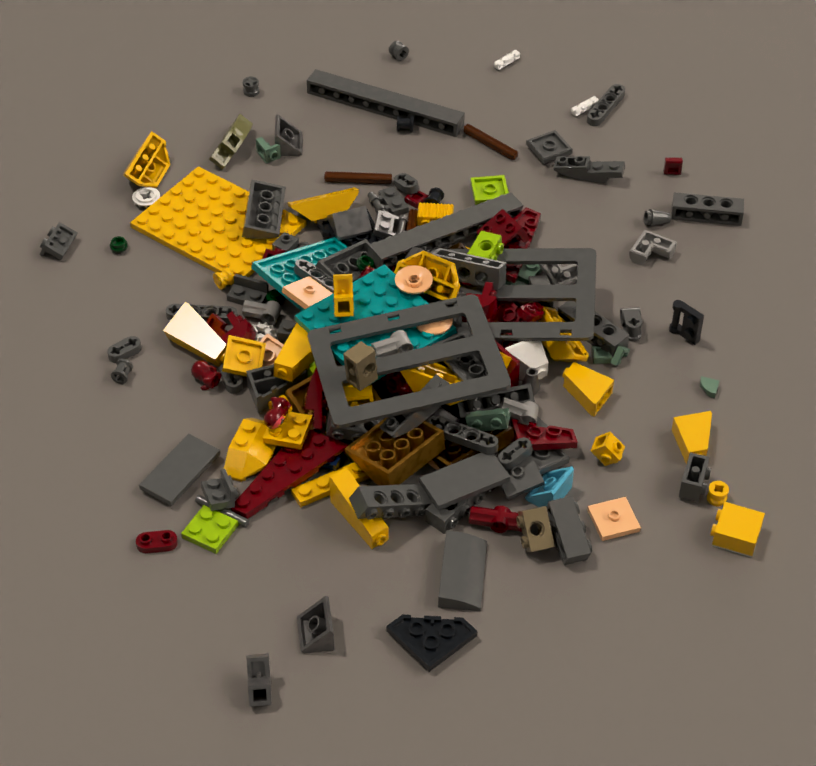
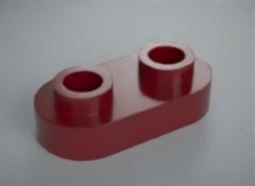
[517,302,545,322]
[136,530,178,554]

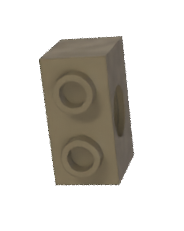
[343,341,378,391]
[516,506,555,552]

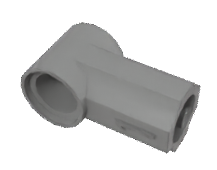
[242,300,282,325]
[371,330,413,358]
[499,397,539,425]

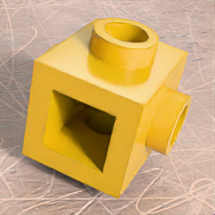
[591,431,625,466]

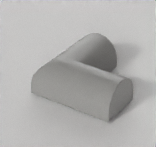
[629,230,677,264]
[538,264,578,285]

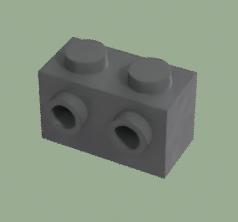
[679,452,711,502]

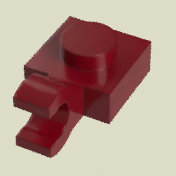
[206,313,228,341]

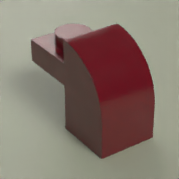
[463,282,497,320]
[222,311,256,344]

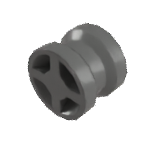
[389,41,409,61]
[243,76,259,97]

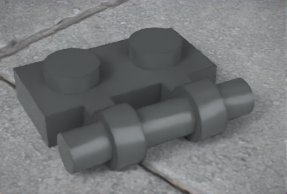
[367,186,409,216]

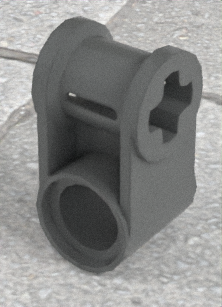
[620,307,642,341]

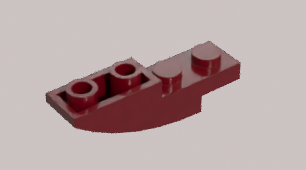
[304,368,326,433]

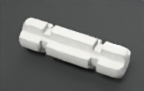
[494,50,520,70]
[571,96,599,116]

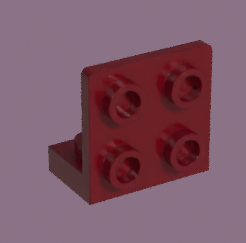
[476,209,530,246]

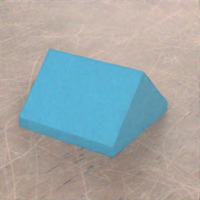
[525,466,574,507]

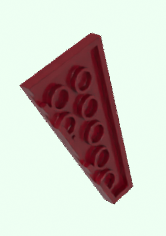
[504,207,541,283]
[231,429,349,519]

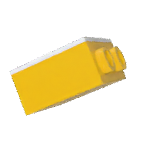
[710,502,765,557]

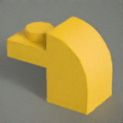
[333,274,354,317]

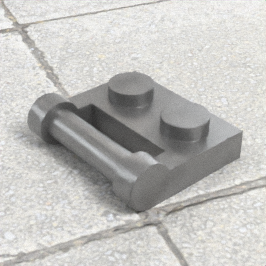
[373,210,408,239]

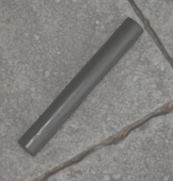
[195,495,250,527]

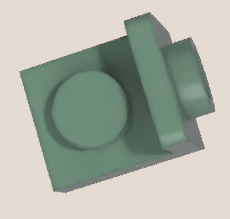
[256,137,281,163]

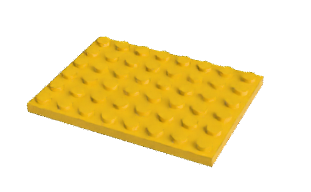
[130,166,306,277]

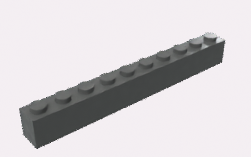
[307,69,465,137]
[366,192,524,269]

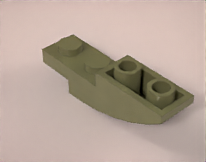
[209,114,253,169]

